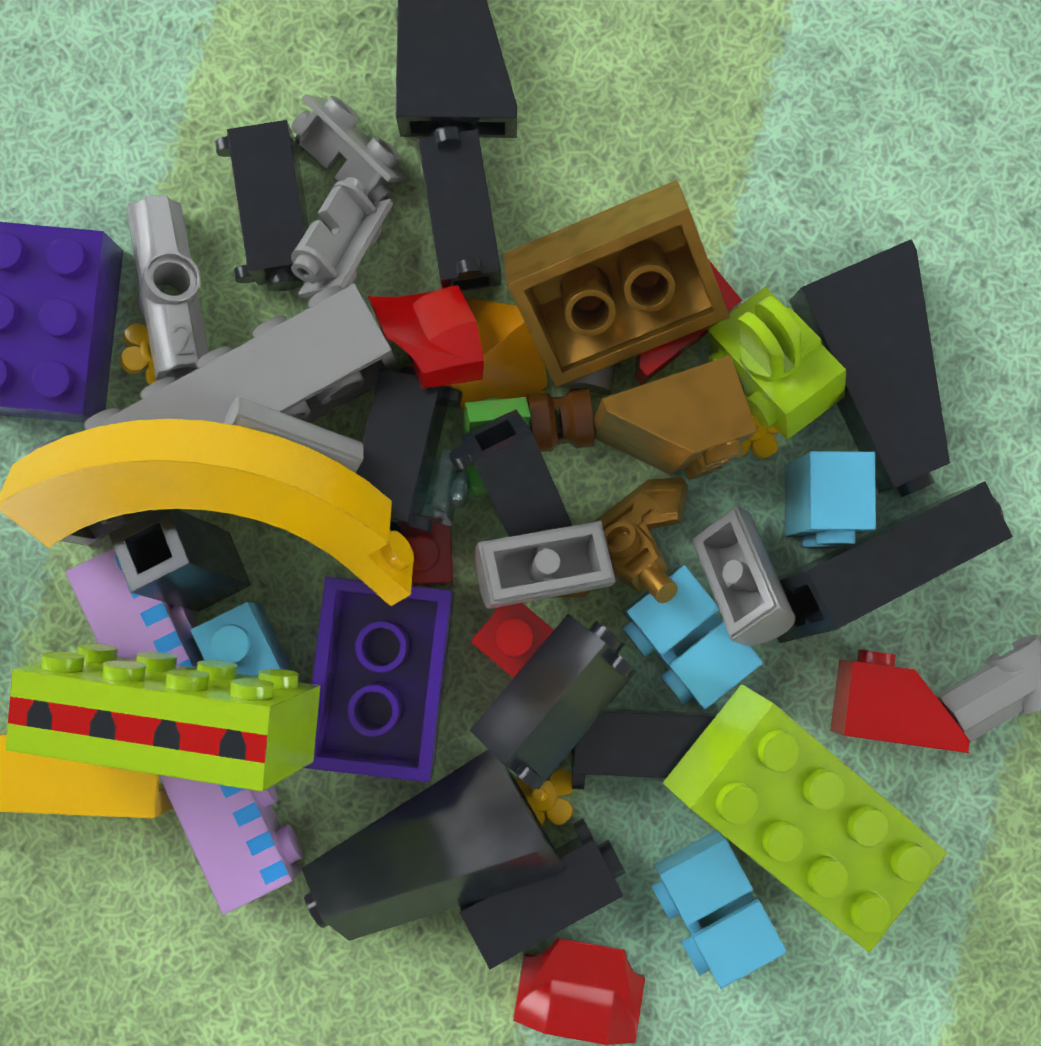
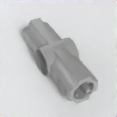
[127,195,209,380]
[935,635,1041,742]

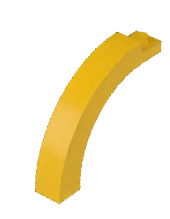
[0,419,414,606]

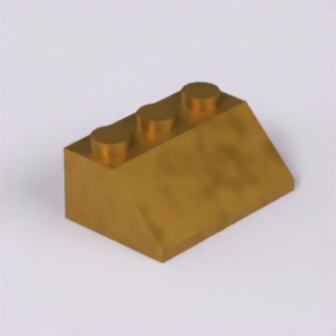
[504,180,730,387]
[593,355,758,480]

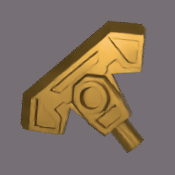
[552,477,688,603]

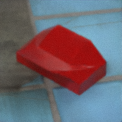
[368,285,484,389]
[513,937,645,1045]

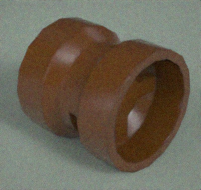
[527,387,595,452]

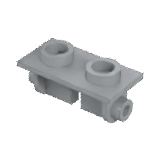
[291,94,411,203]
[291,177,394,299]

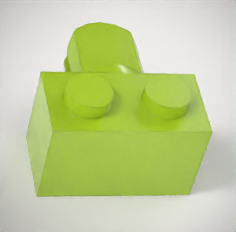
[707,286,846,440]

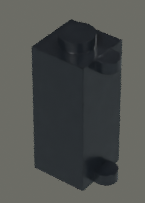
[215,120,309,291]
[418,126,501,292]
[356,366,463,538]
[449,409,573,537]
[108,509,251,612]
[470,614,637,789]
[571,708,718,790]
[459,818,626,970]

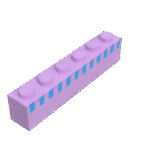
[65,548,304,915]

